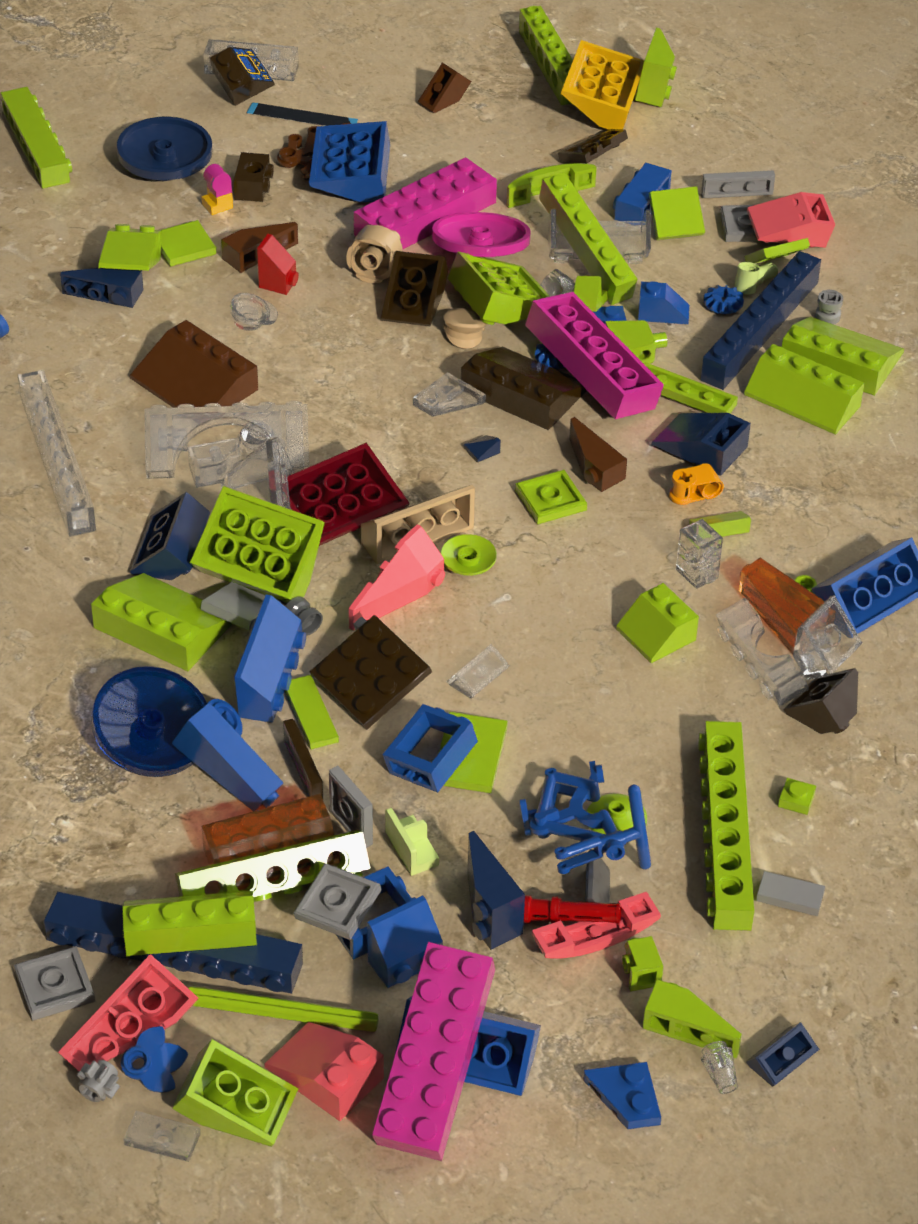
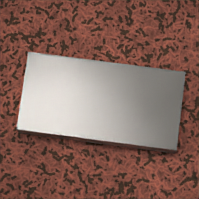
[756,871,825,916]

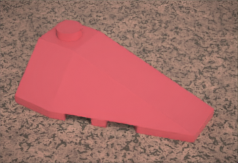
[349,524,445,631]
[58,954,199,1072]

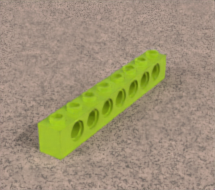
[698,721,754,931]

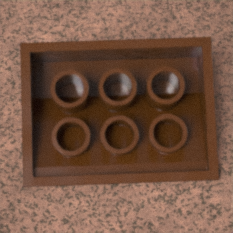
[130,320,258,426]

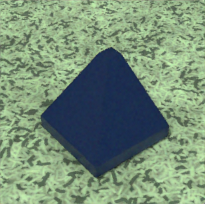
[464,435,501,462]

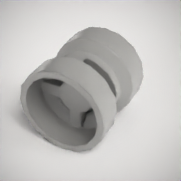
[815,290,843,324]

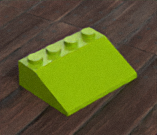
[448,251,550,325]
[782,317,904,396]
[190,486,324,603]
[91,573,233,672]

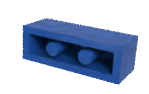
[613,162,672,228]

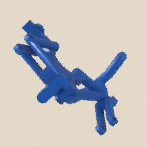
[520,761,651,874]

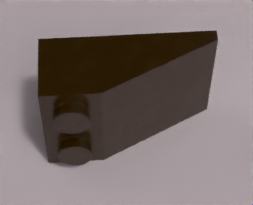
[381,251,449,327]

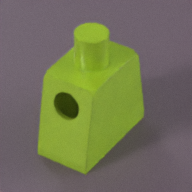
[605,320,667,364]

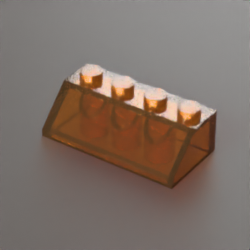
[201,794,340,890]

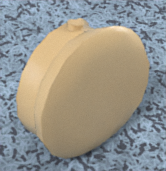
[443,308,487,349]

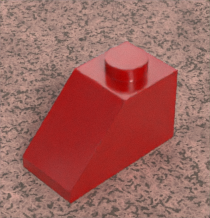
[257,234,299,295]

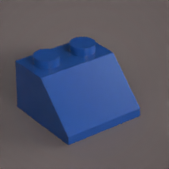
[367,895,443,988]

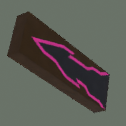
[283,718,323,805]

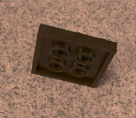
[309,615,432,730]

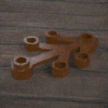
[277,123,351,168]

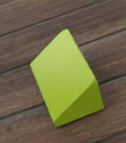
[689,511,751,541]

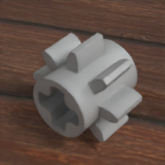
[77,1060,120,1102]

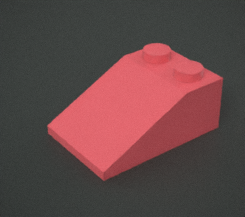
[264,1022,384,1121]

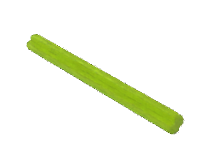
[188,986,379,1032]

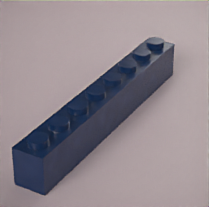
[701,251,821,390]
[44,891,303,994]

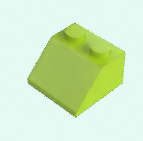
[616,583,699,663]

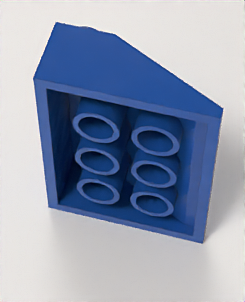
[309,121,390,202]

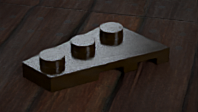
[558,129,628,164]

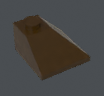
[783,668,858,734]

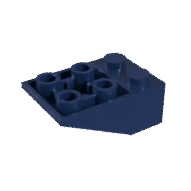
[652,413,751,476]

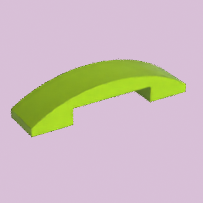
[507,163,597,208]

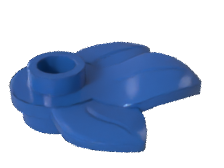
[121,1026,188,1093]

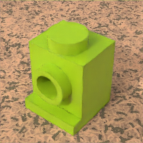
[622,936,664,992]

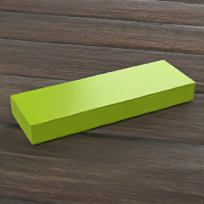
[285,675,339,750]

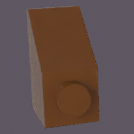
[418,62,472,113]

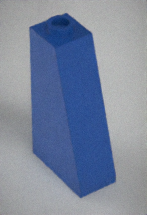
[172,703,284,812]

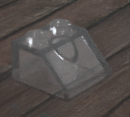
[793,595,863,680]

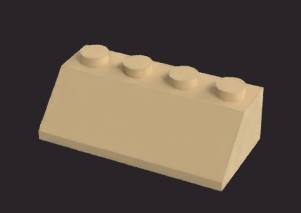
[361,485,475,564]

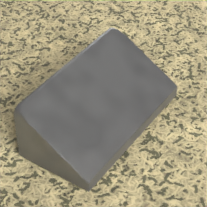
[585,849,610,903]

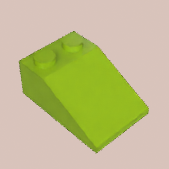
[635,28,677,107]
[99,224,161,271]
[172,1039,299,1147]

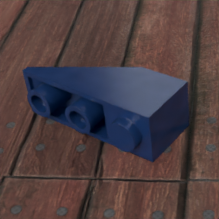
[60,268,144,308]

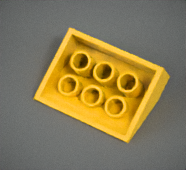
[561,40,645,130]

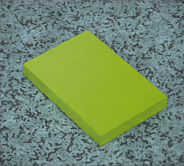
[438,712,508,793]

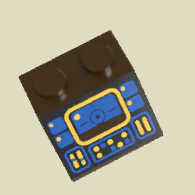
[210,47,275,106]

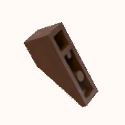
[221,222,298,273]
[569,417,627,492]

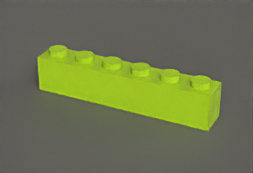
[0,87,72,189]
[539,172,638,305]

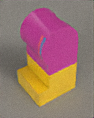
[201,164,233,215]

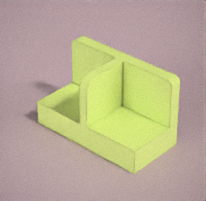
[385,808,439,876]

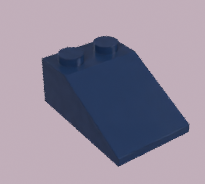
[467,831,525,950]

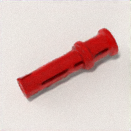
[524,895,621,924]

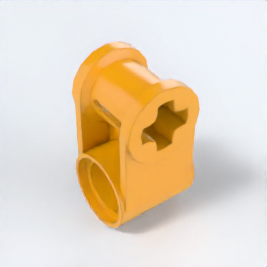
[669,463,724,505]

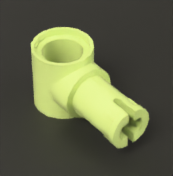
[734,262,778,294]

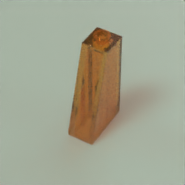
[739,557,837,657]

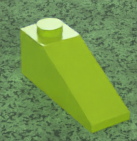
[643,979,742,1058]

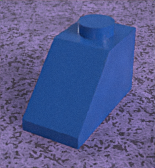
[638,281,690,324]

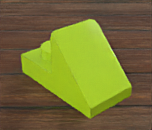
[574,276,608,312]

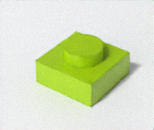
[778,778,816,815]

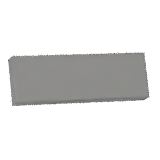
[701,170,775,198]

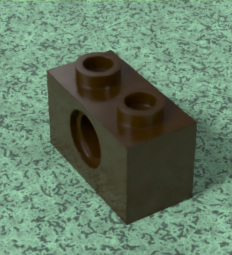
[233,152,274,202]

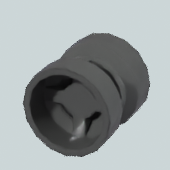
[285,596,323,636]

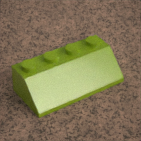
[744,344,864,435]
[123,891,257,956]

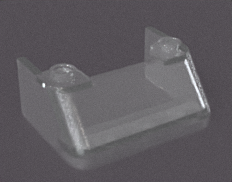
[548,209,651,264]

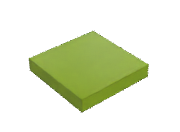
[648,186,705,241]
[161,220,216,267]
[744,238,810,263]
[515,470,587,525]

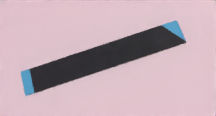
[247,102,358,126]

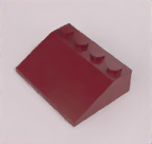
[270,442,410,546]

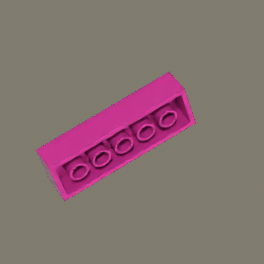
[354,157,497,249]
[525,292,664,419]
[372,942,496,1161]

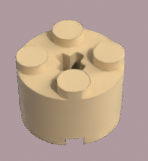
[346,225,403,284]

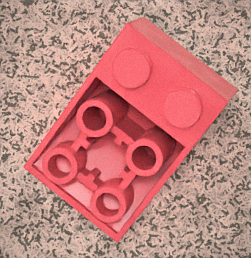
[747,192,835,248]

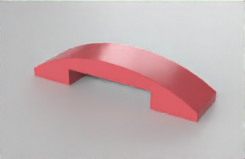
[532,891,661,959]

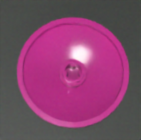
[432,212,531,257]

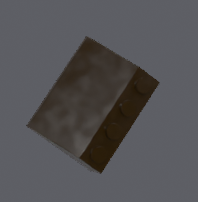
[460,346,587,430]

